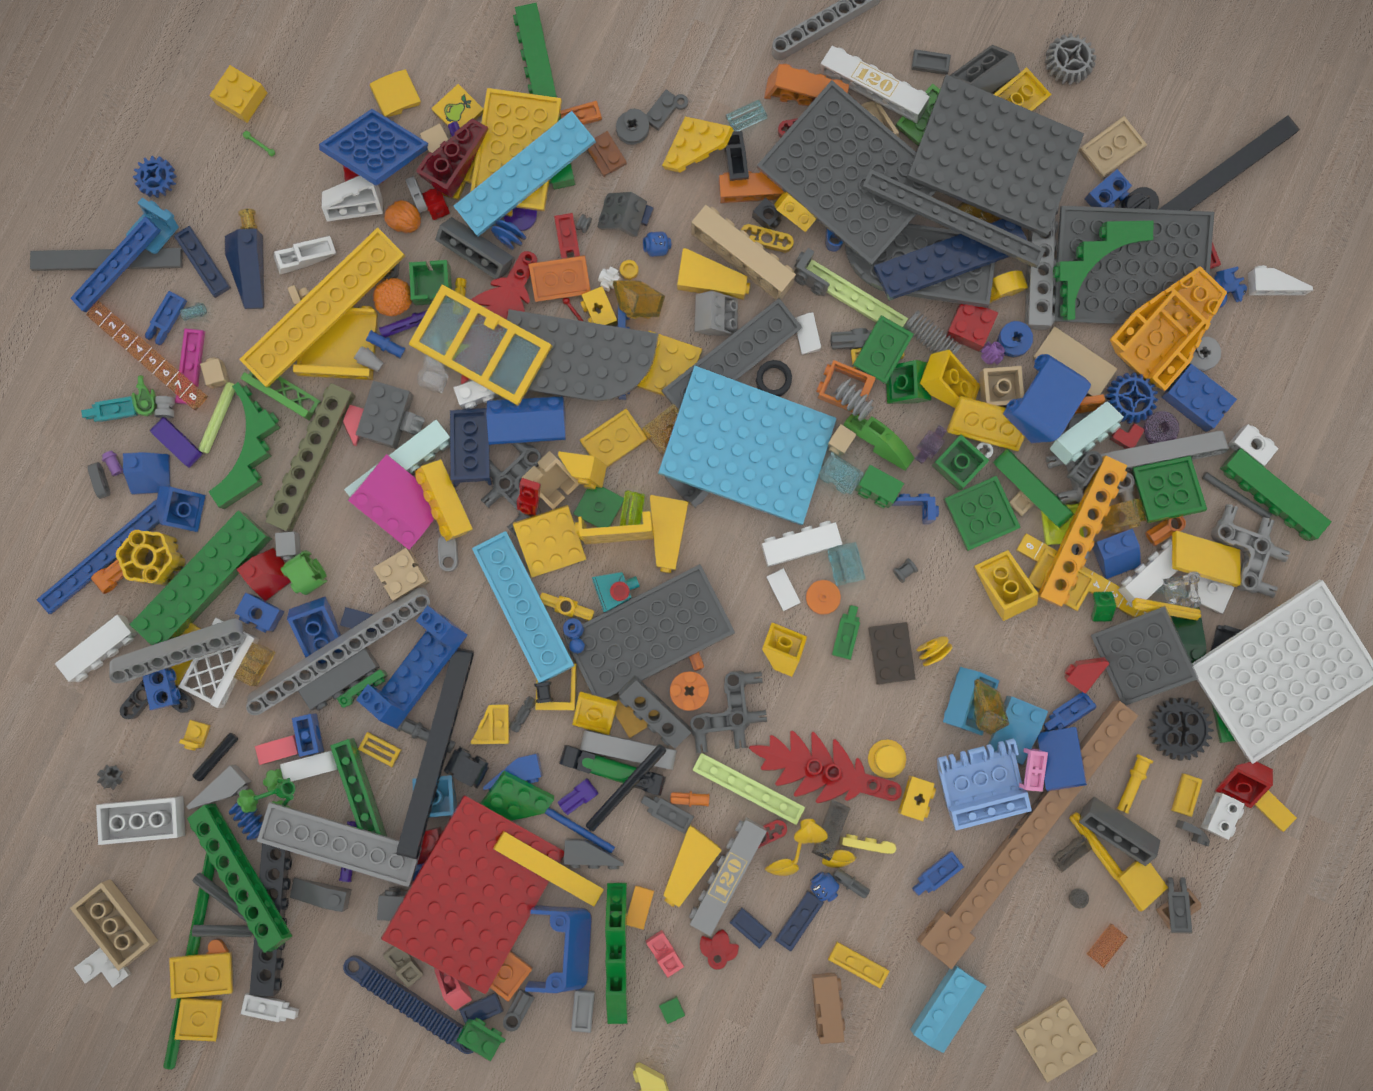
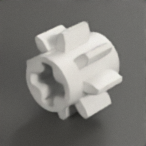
[598,266,621,292]

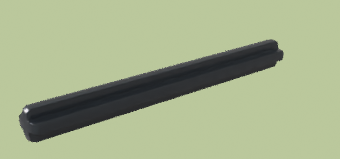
[586,744,666,832]

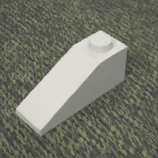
[1248,265,1313,295]

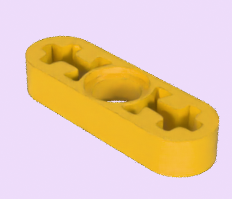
[741,224,794,253]

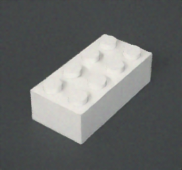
[96,796,185,845]

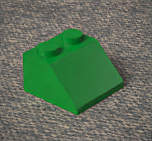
[886,360,931,404]

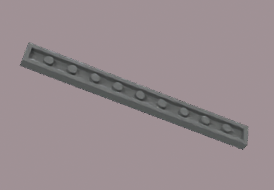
[862,169,1046,268]

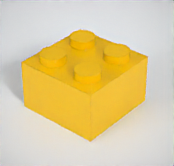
[209,65,267,123]

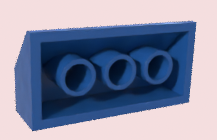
[486,396,566,445]

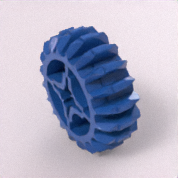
[1105,373,1159,424]

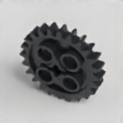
[1148,697,1214,761]

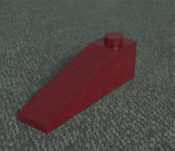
[416,118,489,198]

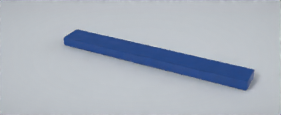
[36,500,160,614]

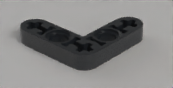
[120,673,195,719]

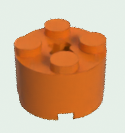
[670,671,709,711]

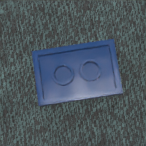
[1038,727,1087,791]

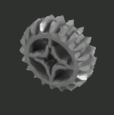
[1045,33,1096,85]

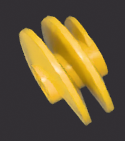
[916,636,953,666]

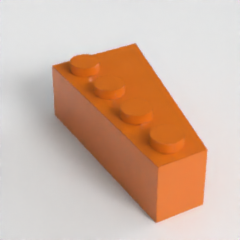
[764,64,849,106]

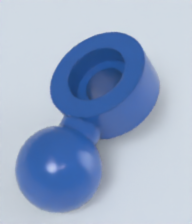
[563,618,585,654]

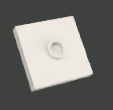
[1185,575,1234,614]

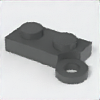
[646,89,688,131]

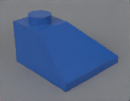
[123,452,170,495]
[156,486,206,532]

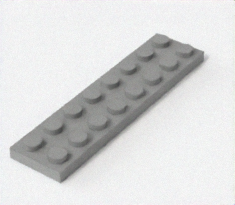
[257,802,422,887]

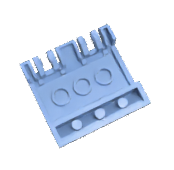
[937,738,1032,830]

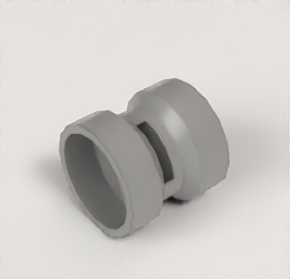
[154,396,175,418]

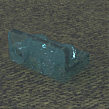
[828,542,866,586]

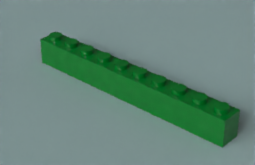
[513,2,576,190]

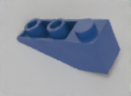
[483,753,543,790]

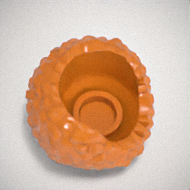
[373,278,412,317]

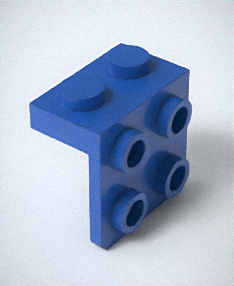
[892,493,939,524]

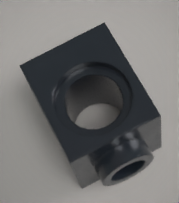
[752,198,782,229]

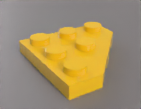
[662,116,734,173]

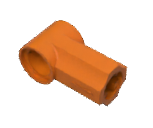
[1145,516,1186,546]
[91,560,124,594]

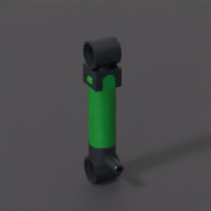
[559,745,666,796]

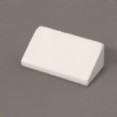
[795,312,821,355]

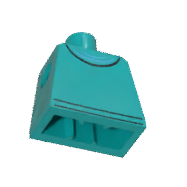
[592,572,640,613]

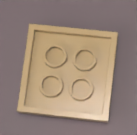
[1014,998,1098,1083]

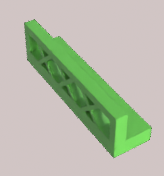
[241,372,321,421]

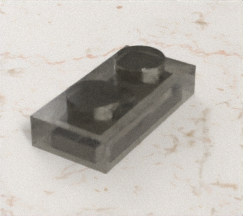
[1052,834,1092,873]

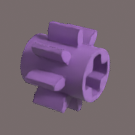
[981,341,1005,365]

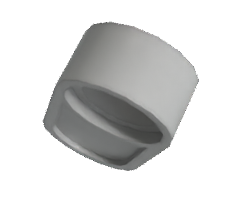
[405,176,428,213]
[438,536,458,572]

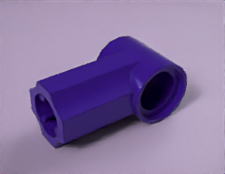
[558,778,599,815]

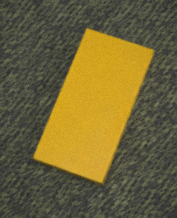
[947,396,1025,451]
[1172,531,1241,587]

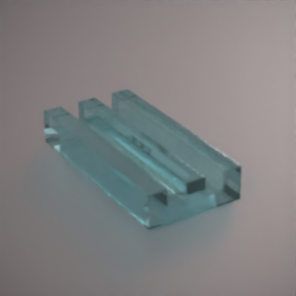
[726,100,767,132]

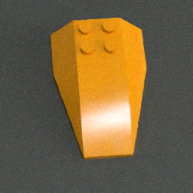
[1110,266,1227,391]

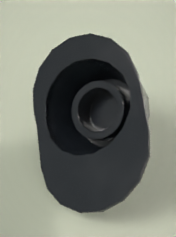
[1118,187,1159,209]

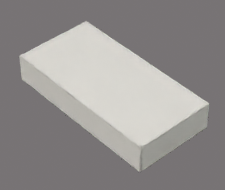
[766,568,801,611]

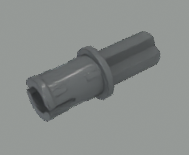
[833,867,870,898]

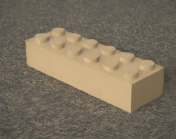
[691,205,796,300]

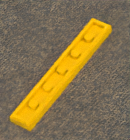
[493,831,604,907]

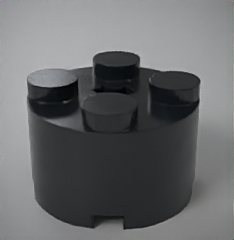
[443,746,489,789]

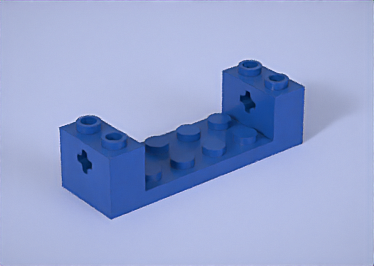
[356,605,468,729]

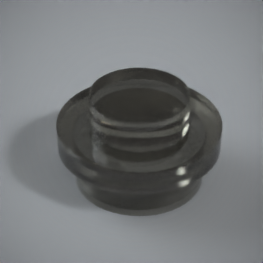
[1069,888,1089,909]

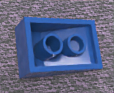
[287,596,343,663]

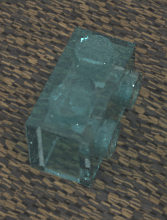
[818,452,863,495]

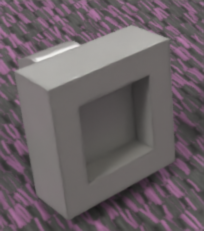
[400,411,425,435]

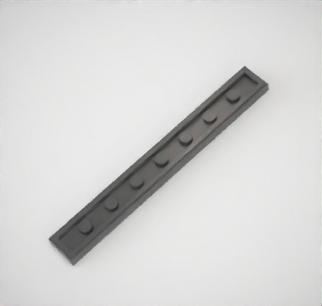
[30,248,183,271]

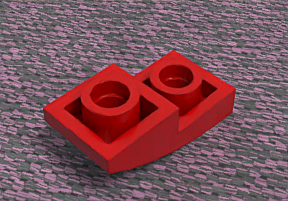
[517,478,541,515]

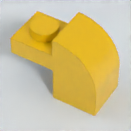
[990,270,1028,303]

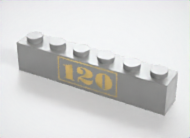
[689,817,767,936]

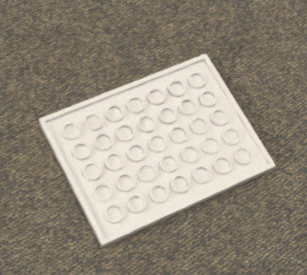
[1192,579,1373,764]

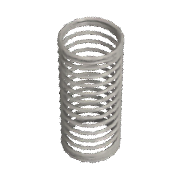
[903,310,962,355]

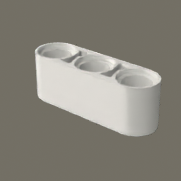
[280,751,338,782]

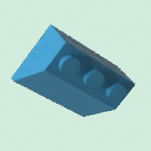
[943,667,1000,736]

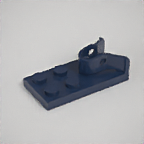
[450,408,492,488]

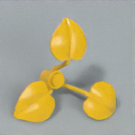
[765,819,857,876]

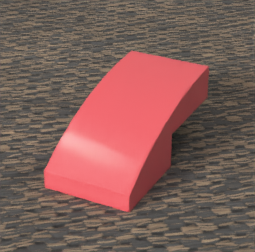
[255,735,298,765]
[645,930,684,978]

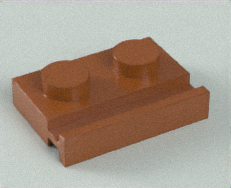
[587,131,627,177]

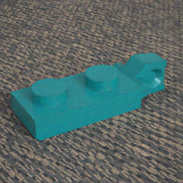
[81,396,138,422]

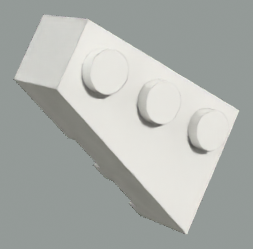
[322,176,383,221]

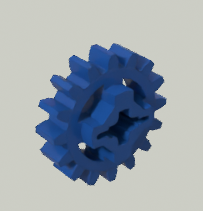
[133,156,177,198]

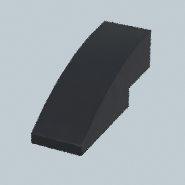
[725,131,749,181]

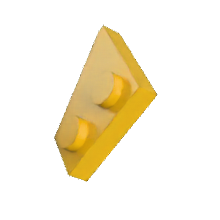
[471,704,509,744]

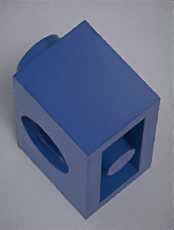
[235,593,285,633]
[292,713,324,757]

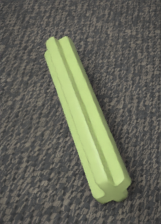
[198,382,235,454]

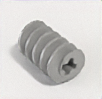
[833,378,875,421]

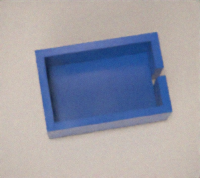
[1161,364,1237,432]

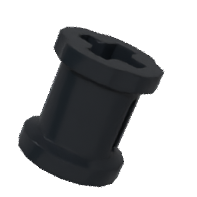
[534,681,553,703]

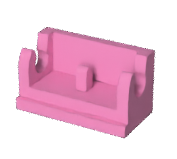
[1019,748,1048,792]

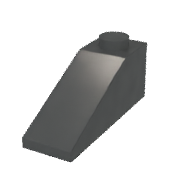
[290,877,352,912]

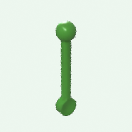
[243,131,275,156]

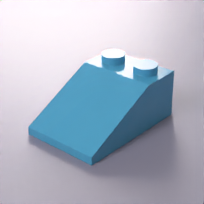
[988,696,1048,765]

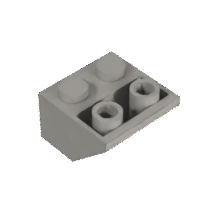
[695,291,738,336]

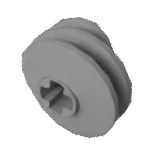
[1188,337,1221,371]

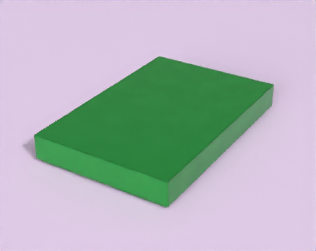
[852,315,914,384]

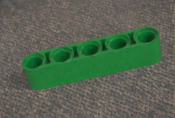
[993,448,1074,528]

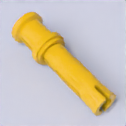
[1116,754,1154,814]

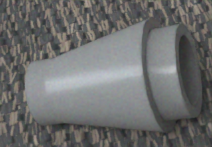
[354,346,384,372]

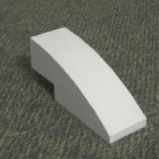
[274,236,336,274]

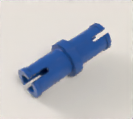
[366,330,406,359]

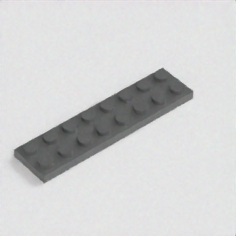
[661,298,802,412]

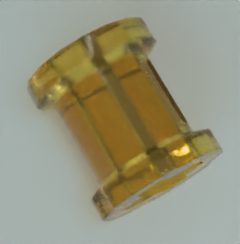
[238,209,258,229]

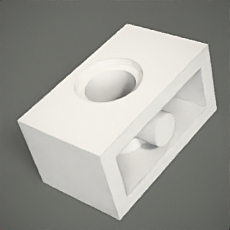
[1228,424,1279,466]

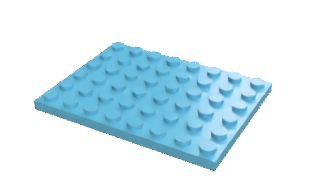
[658,366,837,525]

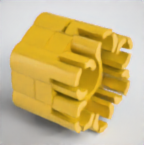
[116,530,186,586]

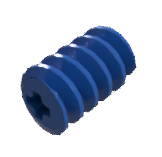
[229,803,263,841]

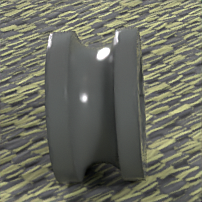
[576,214,592,234]

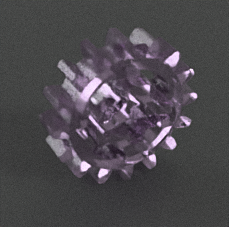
[915,425,947,464]

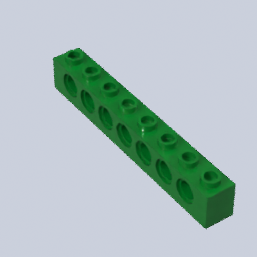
[187,804,293,953]

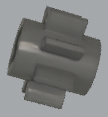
[97,765,123,790]

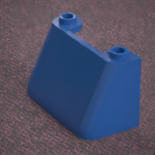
[1003,354,1091,443]

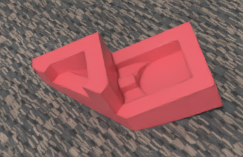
[343,405,364,446]

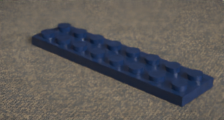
[874,219,1028,301]

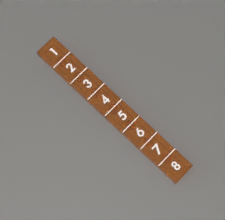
[86,301,209,411]

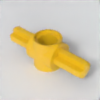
[540,592,594,621]

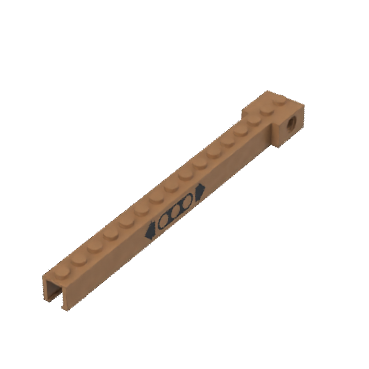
[917,701,1138,969]

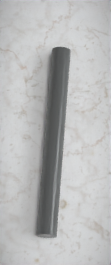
[1202,472,1272,518]

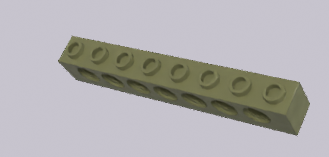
[265,383,356,532]

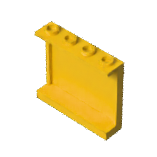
[293,306,378,380]
[575,511,654,545]

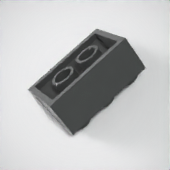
[950,45,1020,93]

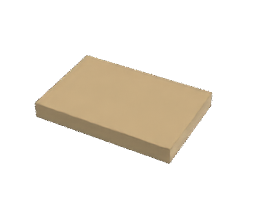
[1079,116,1147,179]

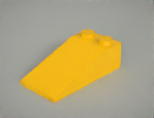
[993,67,1052,111]

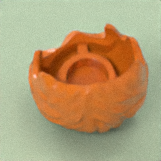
[384,200,421,233]

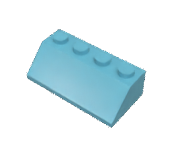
[910,964,987,1053]

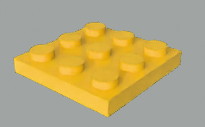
[637,331,702,397]
[513,505,586,577]

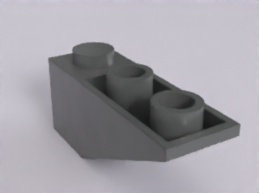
[564,838,624,869]

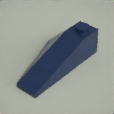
[225,228,264,309]

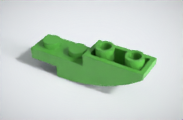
[843,414,915,471]

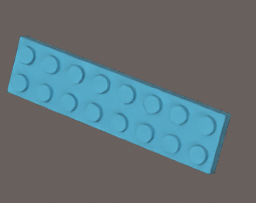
[454,111,596,237]
[472,531,575,683]

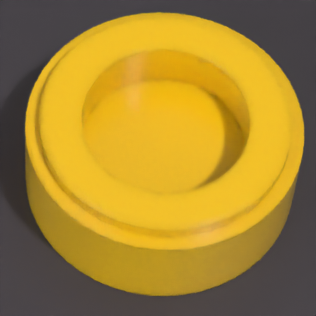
[620,260,639,280]

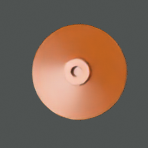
[806,580,841,615]

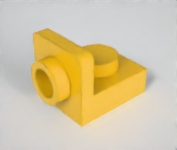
[179,720,211,751]

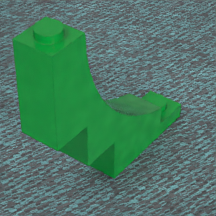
[605,883,628,1024]

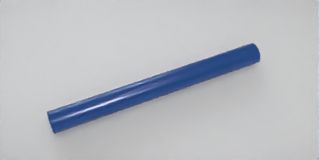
[544,807,615,853]

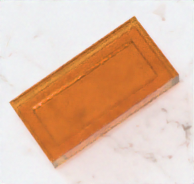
[1087,923,1128,968]

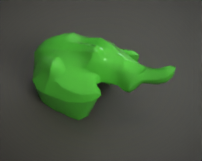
[131,375,157,416]

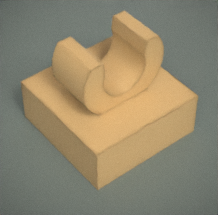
[288,285,310,306]

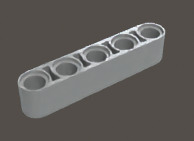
[580,730,677,770]

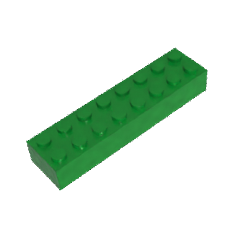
[129,510,272,646]

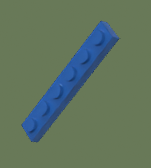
[71,216,161,312]

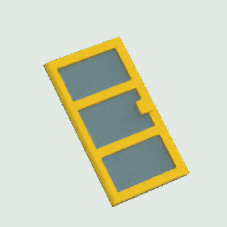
[409,285,552,405]

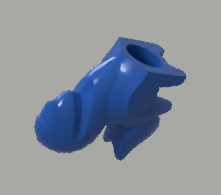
[1214,266,1247,308]

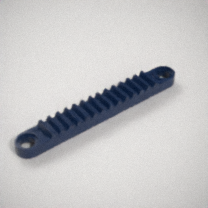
[343,955,473,1054]

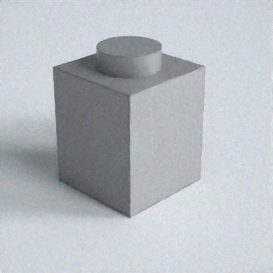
[275,532,301,561]

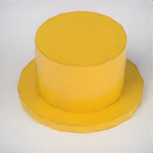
[868,739,906,778]

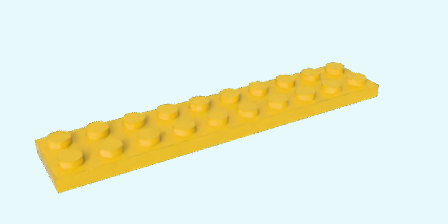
[239,227,405,388]

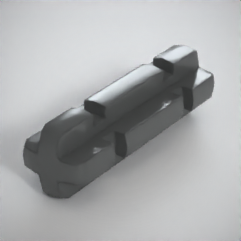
[509,696,536,733]

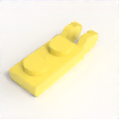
[839,834,896,854]

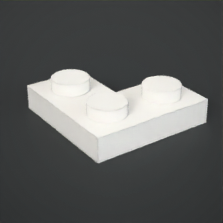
[74,948,131,988]

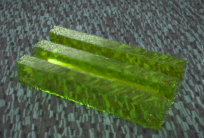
[620,490,645,526]

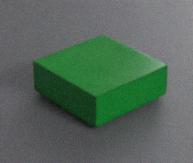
[659,996,685,1024]

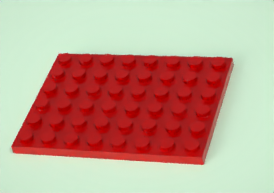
[381,795,564,994]

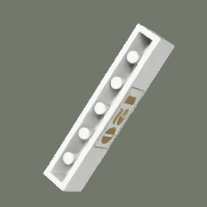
[820,46,930,123]

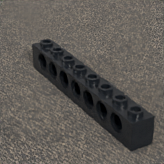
[249,843,292,996]

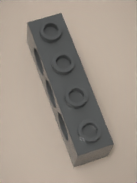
[619,675,691,748]

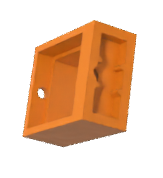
[816,360,876,415]

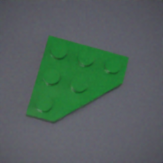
[480,771,554,821]

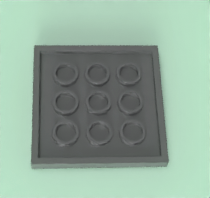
[1091,606,1198,705]

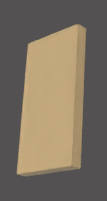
[1033,326,1117,396]

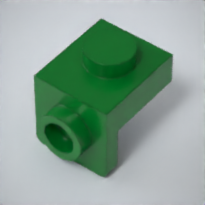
[1091,592,1116,622]

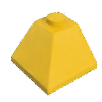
[762,622,807,677]

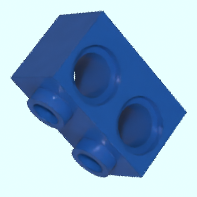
[1085,169,1132,208]
[142,667,180,710]

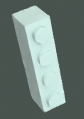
[1050,401,1123,465]

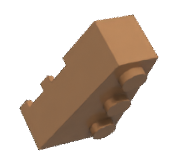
[812,972,845,1044]

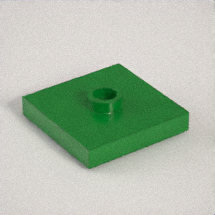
[573,487,625,528]

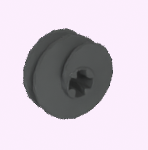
[616,108,649,145]

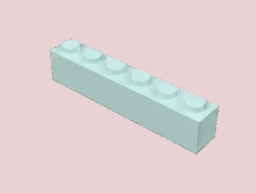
[344,420,450,497]

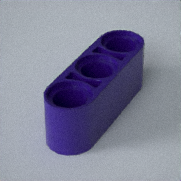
[150,417,203,468]

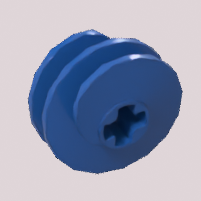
[491,220,526,250]
[997,321,1033,357]

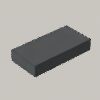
[911,49,951,75]

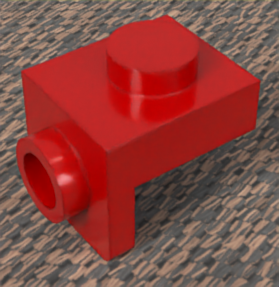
[422,188,450,220]

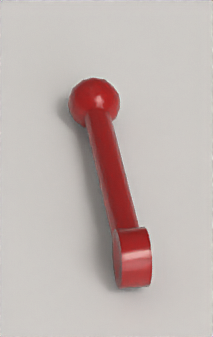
[563,297,583,321]

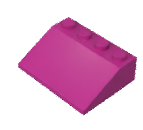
[348,454,434,550]

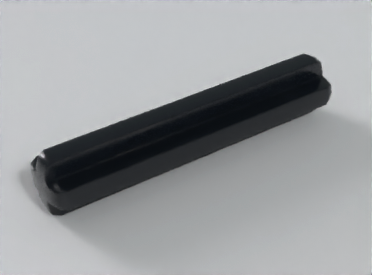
[192,733,238,781]

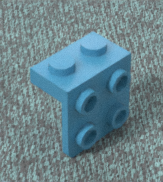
[126,198,179,254]

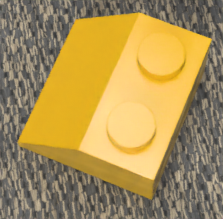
[558,451,607,490]

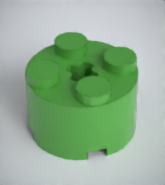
[281,550,327,595]

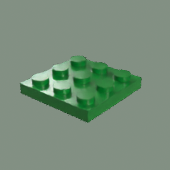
[1132,456,1207,523]
[943,476,1021,551]

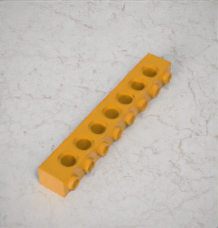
[1038,456,1127,606]

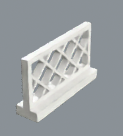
[179,618,260,708]

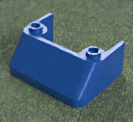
[525,905,592,993]

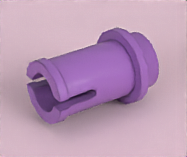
[102,451,123,476]

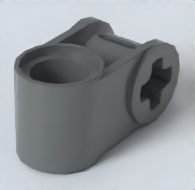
[1066,451,1102,488]

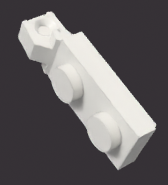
[241,993,299,1022]

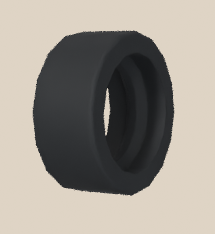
[756,360,792,397]

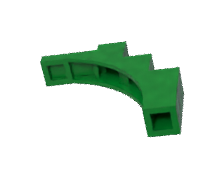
[1053,220,1154,320]
[208,382,281,510]

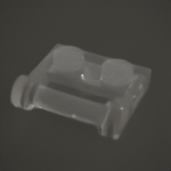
[1163,571,1201,608]

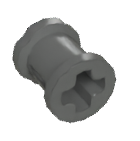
[892,558,918,583]

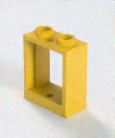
[535,660,577,710]

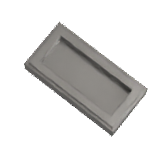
[571,990,595,1033]

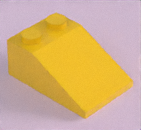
[920,350,980,408]
[974,550,1039,621]

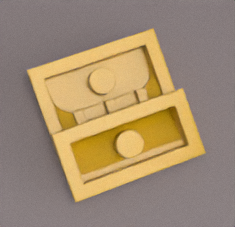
[369,69,421,117]

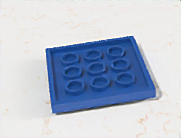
[319,109,428,186]

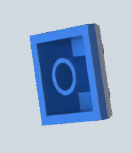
[1092,528,1141,579]

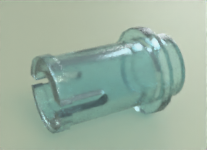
[180,302,207,321]

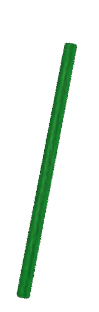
[163,853,215,1070]

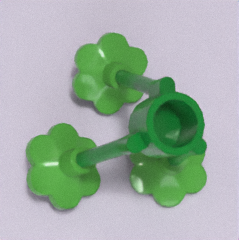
[237,769,295,813]

